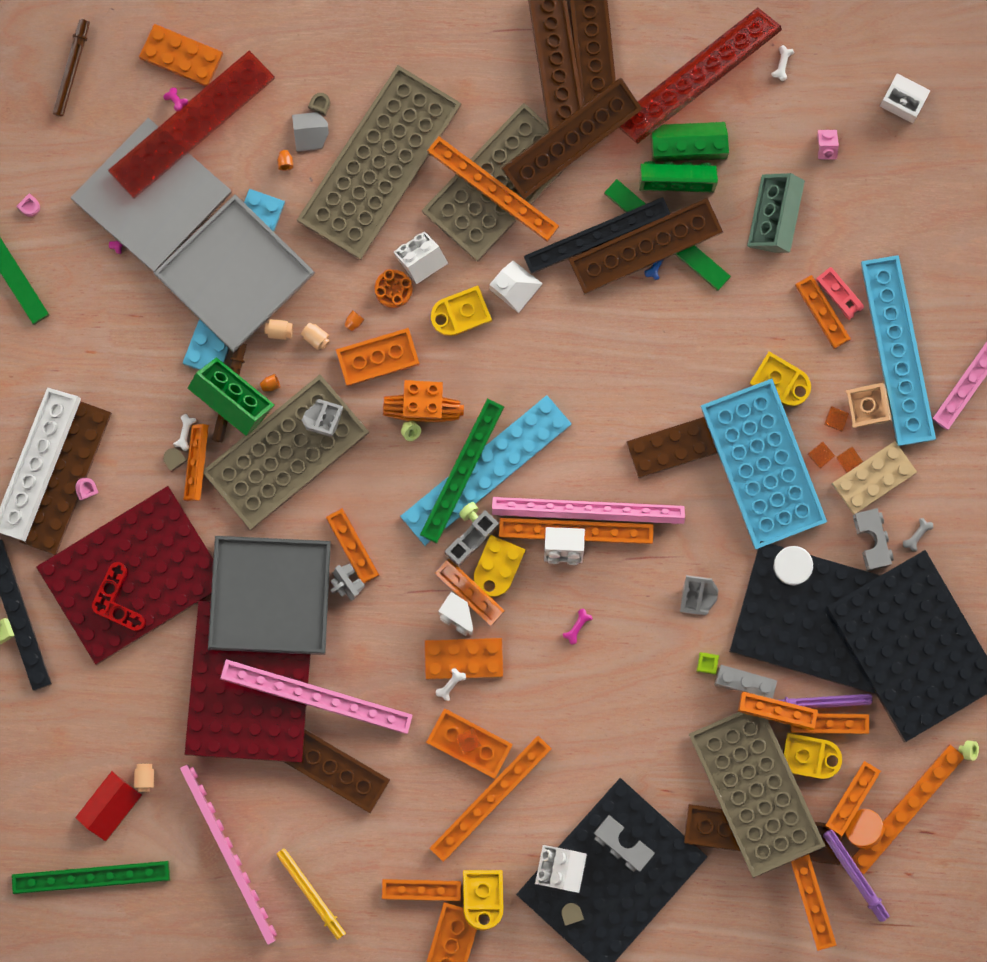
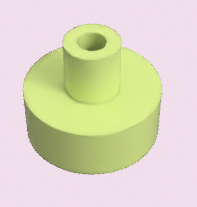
[401,421,421,441]
[459,502,479,522]
[958,740,979,761]

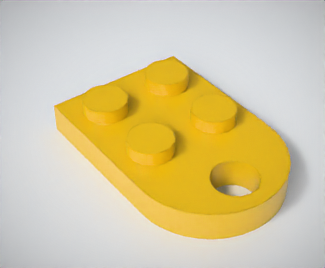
[431,285,492,336]
[749,351,811,407]
[474,535,526,597]
[783,733,842,779]
[463,870,503,931]

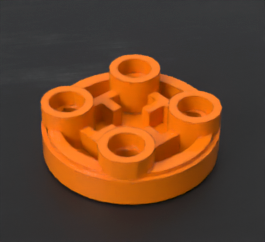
[375,269,413,308]
[845,809,885,850]

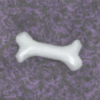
[771,45,794,81]
[173,414,197,451]
[436,668,466,701]

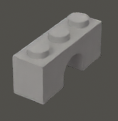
[853,508,894,571]
[445,510,499,567]
[714,665,778,699]
[593,815,655,872]

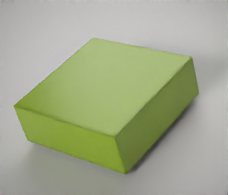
[696,652,719,675]

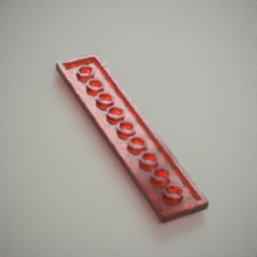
[619,7,782,144]
[108,50,275,199]

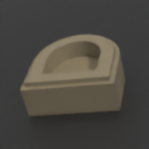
[308,93,330,116]
[163,448,187,472]
[562,903,584,926]

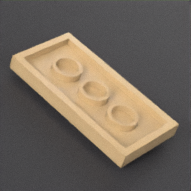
[832,441,917,515]

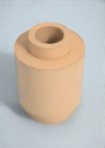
[265,319,293,340]
[301,323,330,350]
[134,764,154,792]

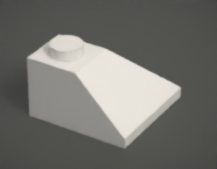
[489,260,543,313]

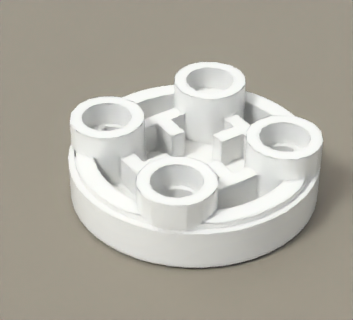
[773,546,813,586]

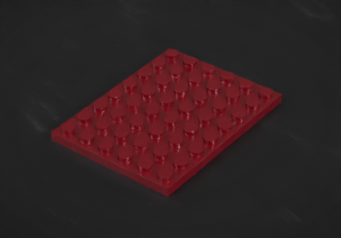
[36,486,214,665]
[184,601,311,763]

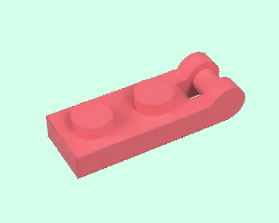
[816,267,864,320]

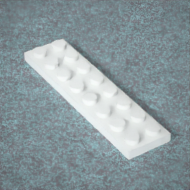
[0,387,81,541]

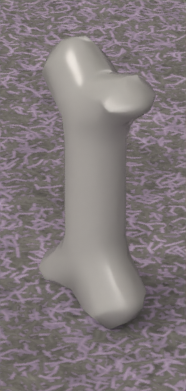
[903,518,933,552]

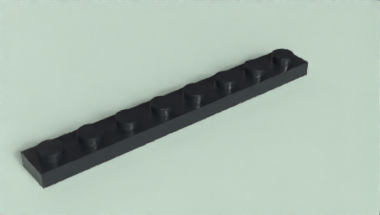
[524,197,670,274]
[0,539,52,691]

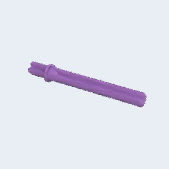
[779,694,872,709]
[823,830,890,922]

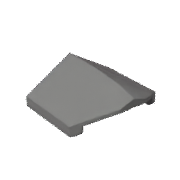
[292,112,329,152]
[302,399,343,437]
[680,575,719,615]

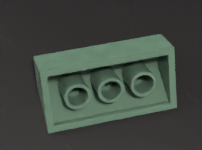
[747,173,805,253]

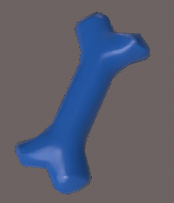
[644,259,664,280]

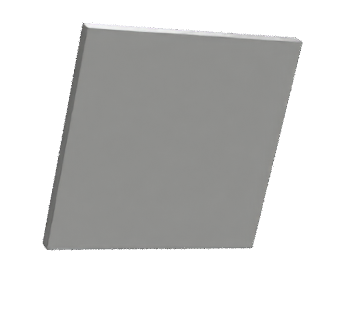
[70,118,232,272]
[154,195,315,353]

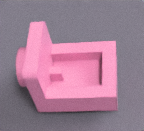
[817,130,839,159]

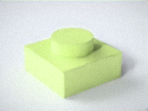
[0,618,14,645]

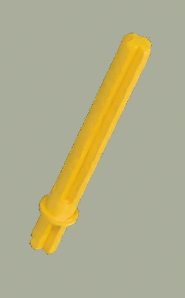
[276,849,346,940]

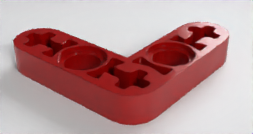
[92,562,145,631]

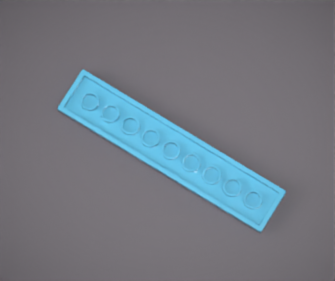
[183,189,285,370]
[861,255,936,446]
[400,395,572,546]

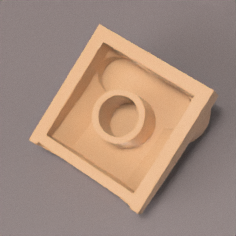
[846,383,891,428]

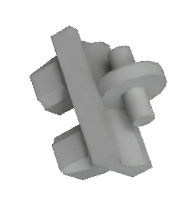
[330,564,365,601]

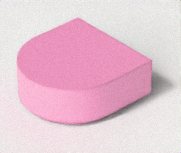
[16,193,40,217]
[75,478,98,500]

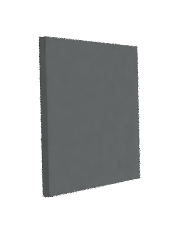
[208,536,331,655]

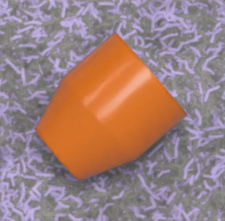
[277,150,293,171]
[345,310,365,331]
[260,374,281,392]

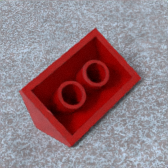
[75,771,142,842]

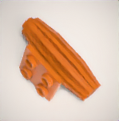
[383,380,464,422]

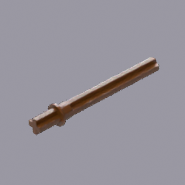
[53,19,90,117]
[212,343,247,443]

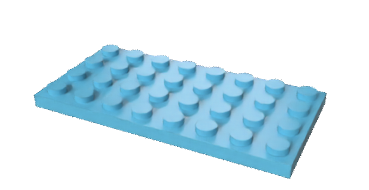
[700,379,827,549]

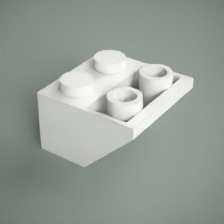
[880,74,930,123]
[394,231,448,284]
[544,527,585,565]
[438,592,473,636]
[535,845,587,893]

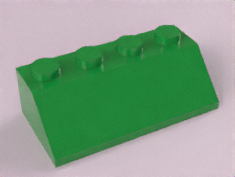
[650,122,729,162]
[639,161,718,193]
[187,357,275,436]

